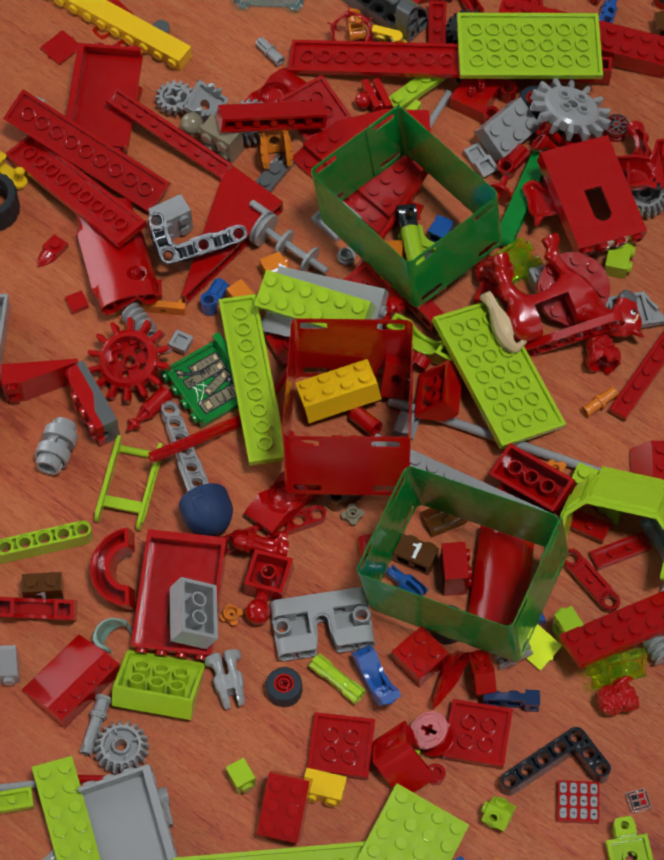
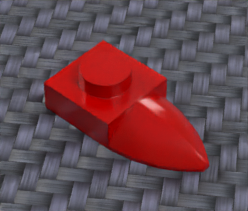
[37,234,69,267]

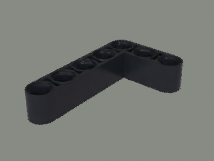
[500,727,611,796]

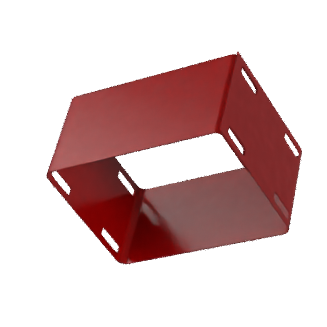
[282,318,413,496]

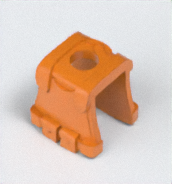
[260,130,293,169]

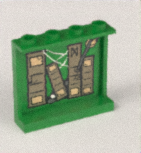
[160,332,238,429]

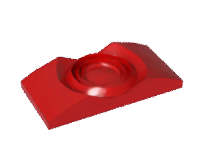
[244,67,307,103]
[244,471,321,535]

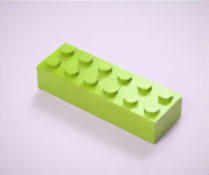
[254,270,376,329]

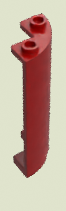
[469,525,534,626]

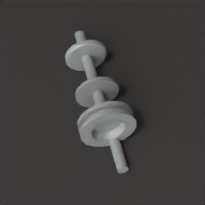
[249,200,329,274]

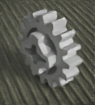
[155,80,192,116]

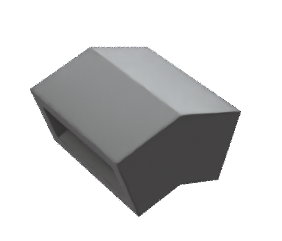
[392,410,420,440]

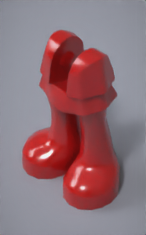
[531,121,574,152]
[232,529,289,557]

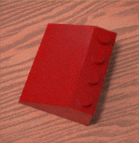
[22,634,120,729]

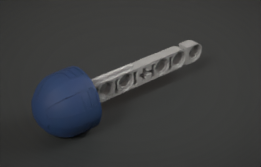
[160,401,233,536]

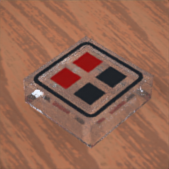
[625,788,652,814]

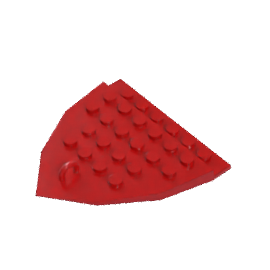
[293,109,431,234]

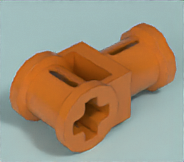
[348,8,367,41]

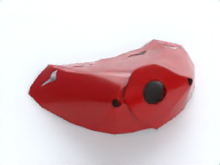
[432,651,470,709]

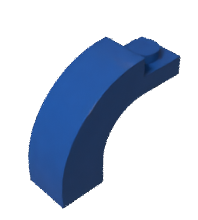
[352,645,401,706]

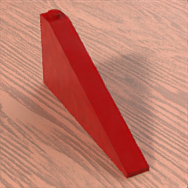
[182,166,283,305]

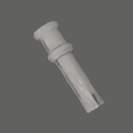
[79,694,112,757]

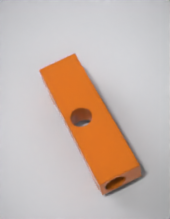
[140,299,186,316]

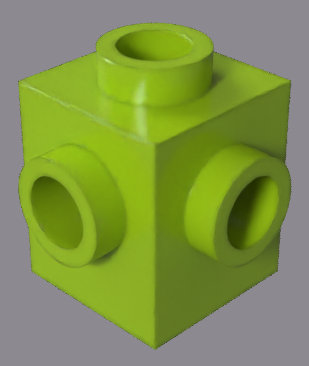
[481,796,517,831]

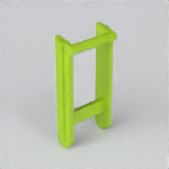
[95,435,162,531]

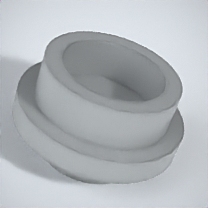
[337,247,356,265]

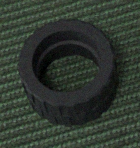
[0,172,20,231]

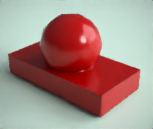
[354,79,381,112]

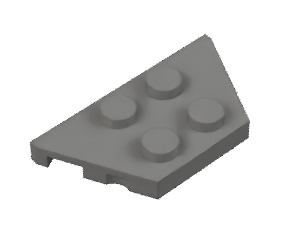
[605,291,664,334]

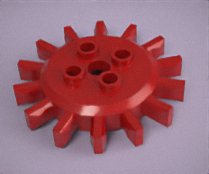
[87,317,172,404]

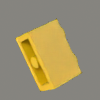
[304,768,347,808]

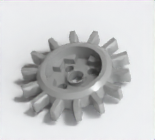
[530,78,611,141]

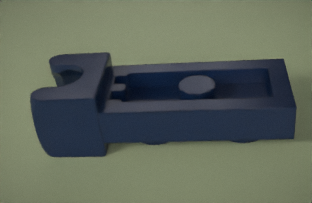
[483,690,540,712]

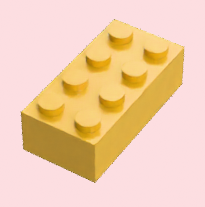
[295,359,381,423]

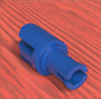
[385,564,429,596]

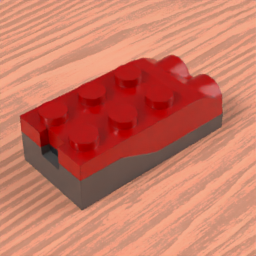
[65,360,120,447]

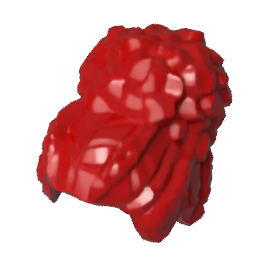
[475,254,515,286]
[586,333,621,375]
[597,675,639,716]

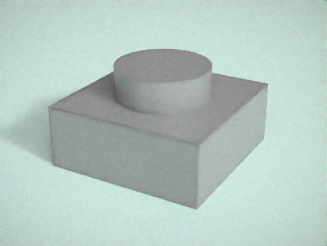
[168,330,194,355]

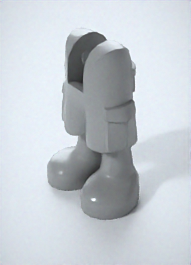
[204,649,245,710]

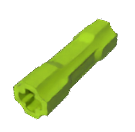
[309,654,366,705]

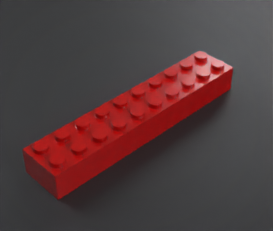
[498,0,664,79]

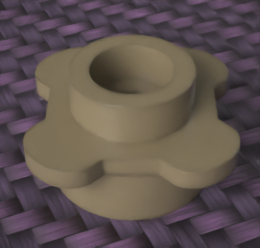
[341,503,365,525]

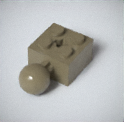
[181,112,244,164]

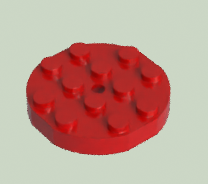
[535,252,610,327]

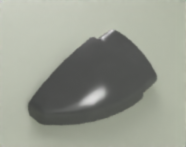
[342,0,429,42]

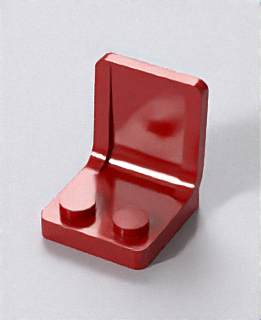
[373,721,434,793]

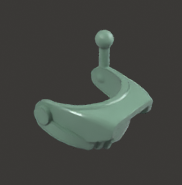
[92,618,133,654]

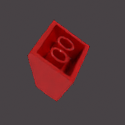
[414,360,462,422]
[630,440,664,480]

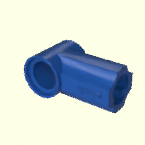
[200,278,229,316]

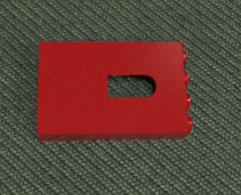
[537,135,647,256]
[131,529,228,661]

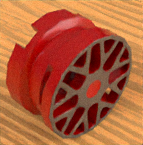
[603,114,629,142]

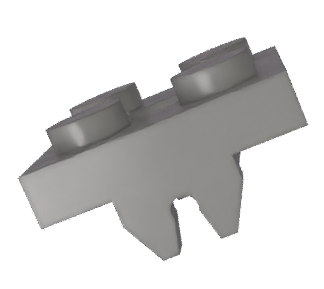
[183,79,229,123]

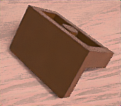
[420,508,468,536]

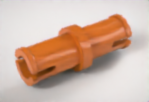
[581,386,619,417]

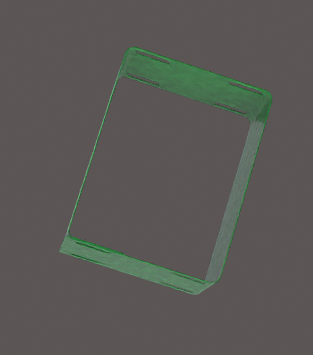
[311,104,502,307]
[357,466,569,661]

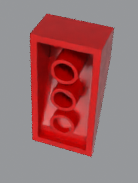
[1,358,78,404]

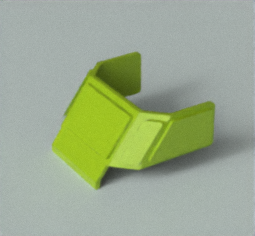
[560,466,664,581]

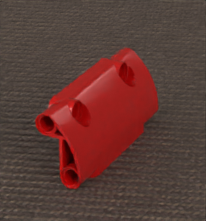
[76,198,159,315]

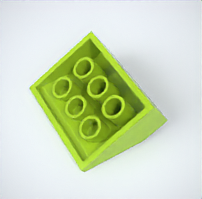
[112,649,206,720]

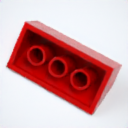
[489,443,577,512]

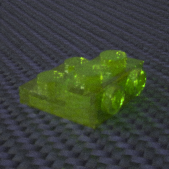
[491,237,543,284]

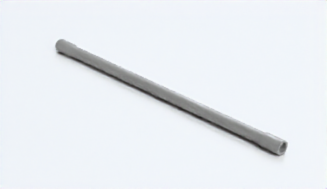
[388,398,601,470]

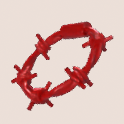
[327,7,374,41]

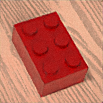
[257,770,313,843]

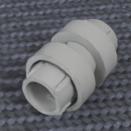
[34,417,78,475]

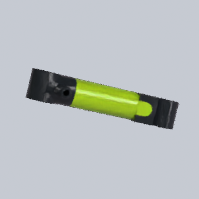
[396,204,432,295]

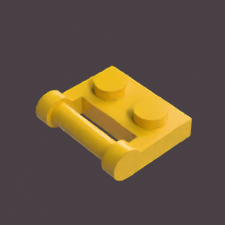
[372,25,407,42]

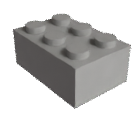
[474,97,540,161]
[170,577,218,649]

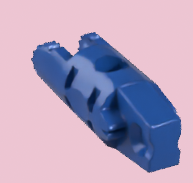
[599,0,618,23]

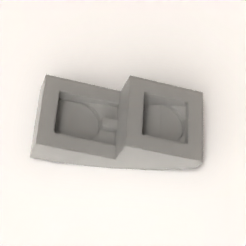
[463,142,498,178]

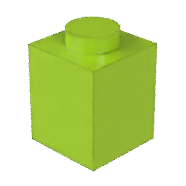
[226,758,256,794]

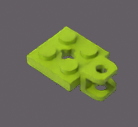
[605,816,653,860]

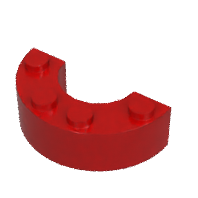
[90,528,135,610]

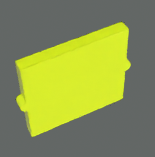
[527,624,562,671]

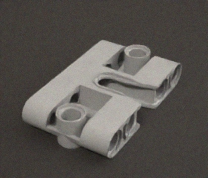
[269,587,376,661]

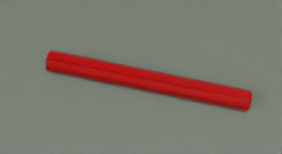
[148,415,242,463]

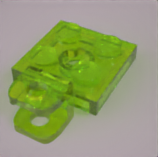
[586,647,647,689]

